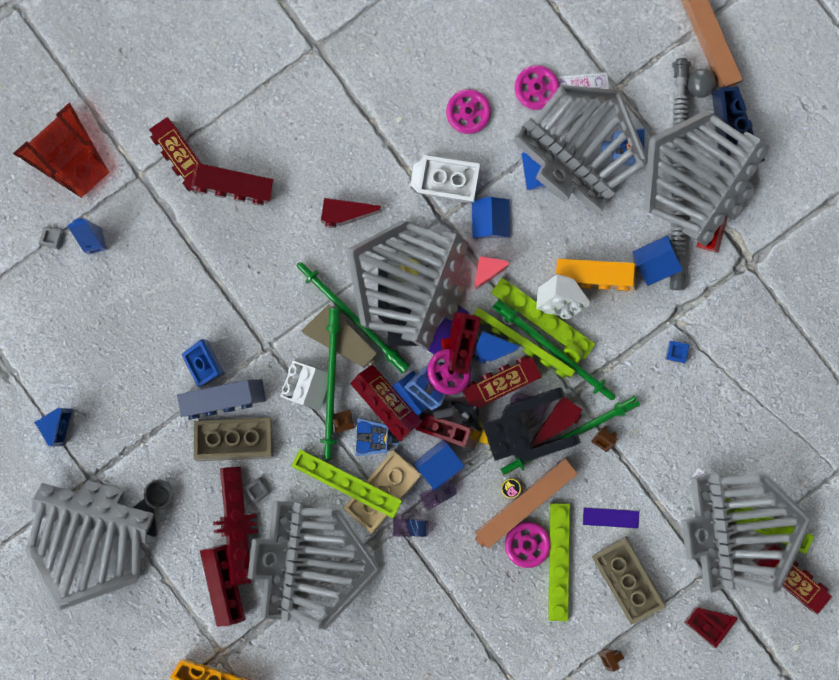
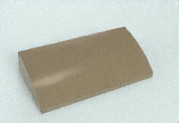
[193,417,273,462]
[592,536,666,625]

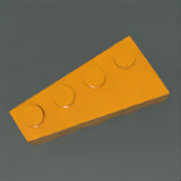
[556,259,638,292]
[169,658,251,680]

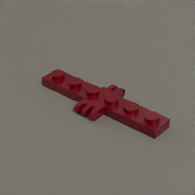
[213,466,258,586]

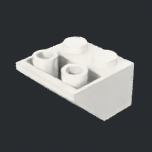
[536,274,590,319]
[280,361,328,411]

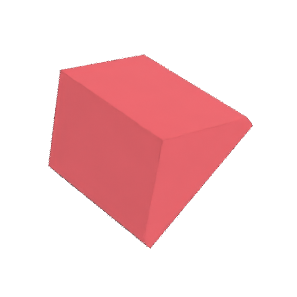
[474,256,509,290]

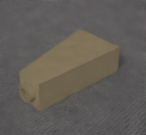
[301,304,377,368]

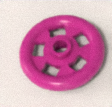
[514,65,559,110]
[446,89,491,134]
[427,349,471,395]
[505,521,551,568]

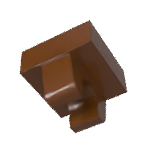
[333,410,355,433]
[591,426,618,452]
[598,649,624,672]

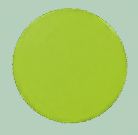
[563,344,583,363]

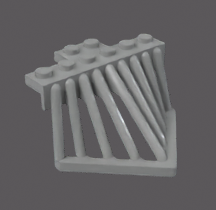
[513,85,648,215]
[644,110,770,247]
[347,220,469,349]
[681,473,812,593]
[26,480,154,610]
[248,500,381,629]

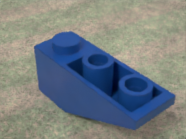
[67,218,107,255]

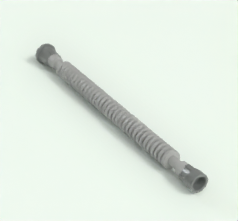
[670,58,691,290]

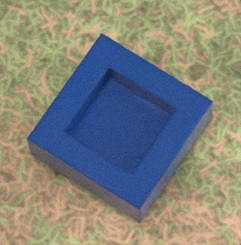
[665,341,689,364]

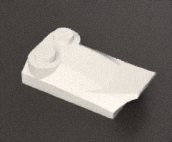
[410,155,480,203]

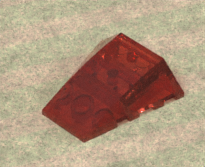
[13,102,110,198]

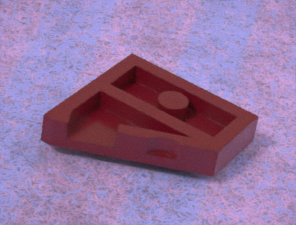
[684,607,738,648]

